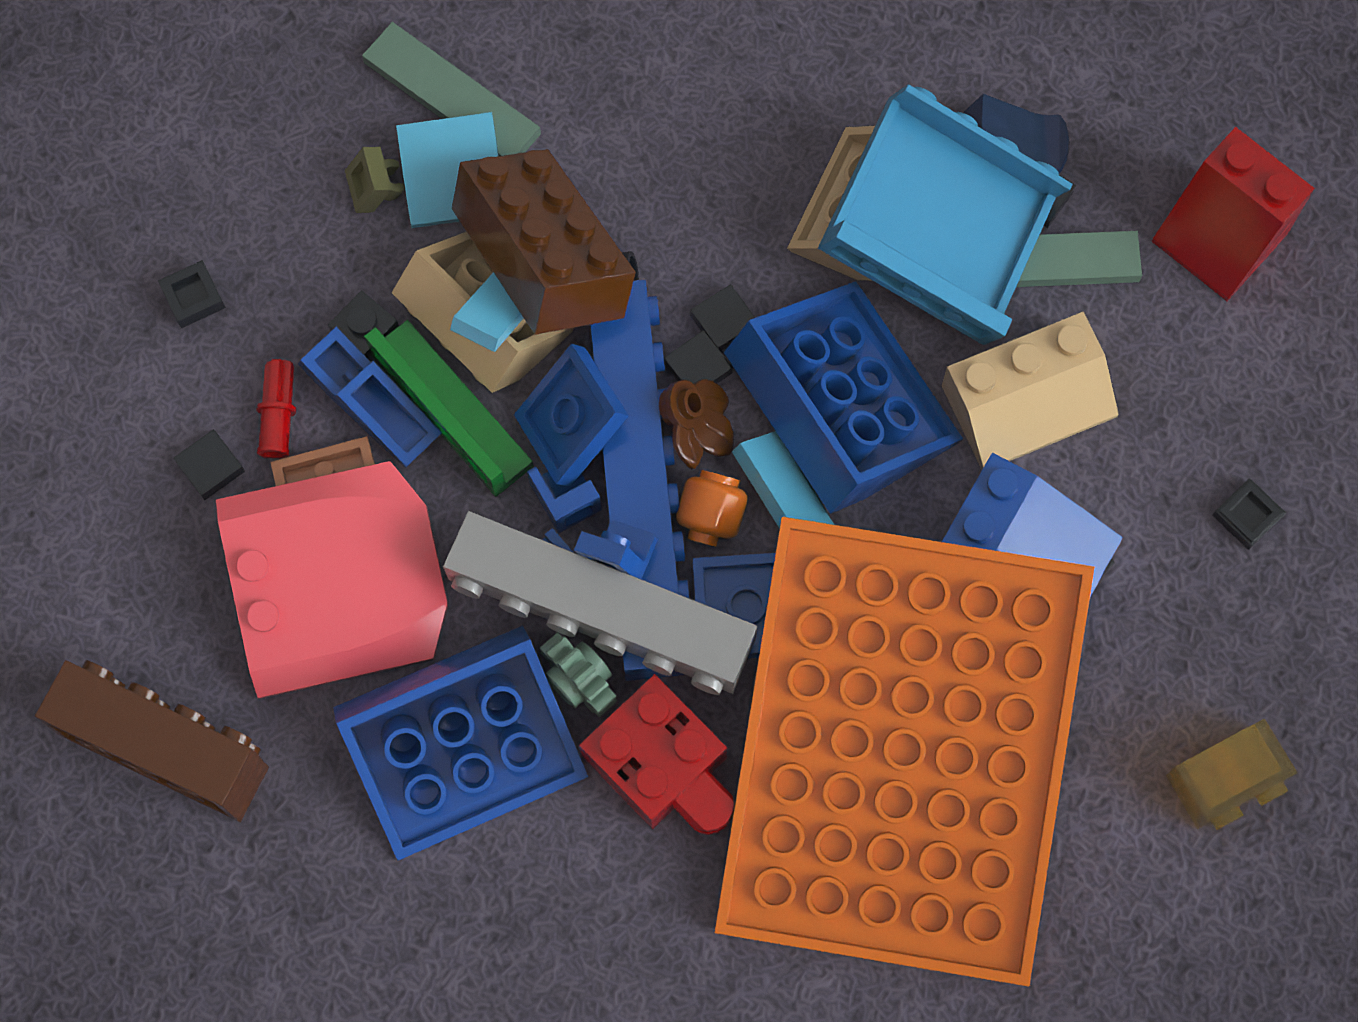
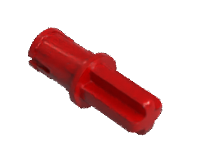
[256,359,297,459]

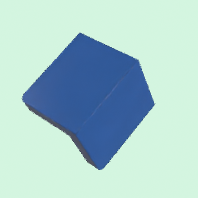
[527,467,602,534]

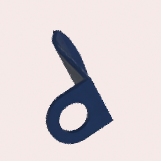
[963,94,1070,173]

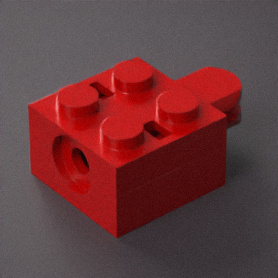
[579,674,734,835]

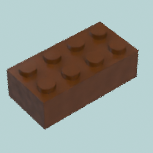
[451,149,636,335]
[35,660,269,822]

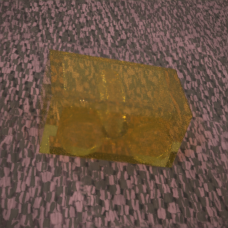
[1166,718,1298,831]

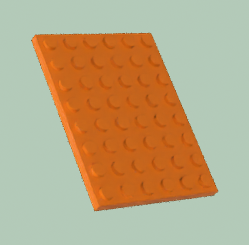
[715,517,1095,987]

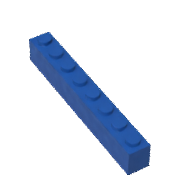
[590,280,689,681]

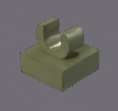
[345,147,405,213]

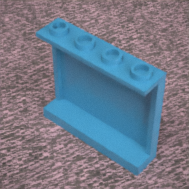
[818,84,1073,345]

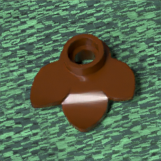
[659,379,734,470]

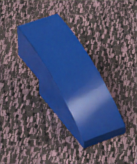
[298,326,442,468]

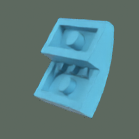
[396,112,498,228]

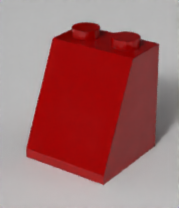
[1152,127,1315,301]

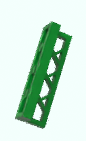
[364,320,534,497]

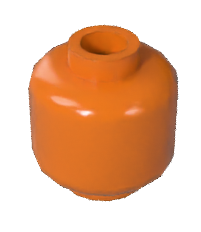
[676,470,748,547]

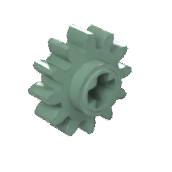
[539,632,617,717]

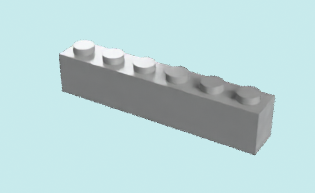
[443,511,757,695]

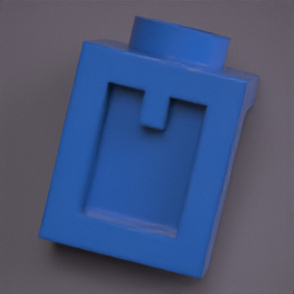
[574,521,658,580]

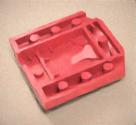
[216,461,449,699]

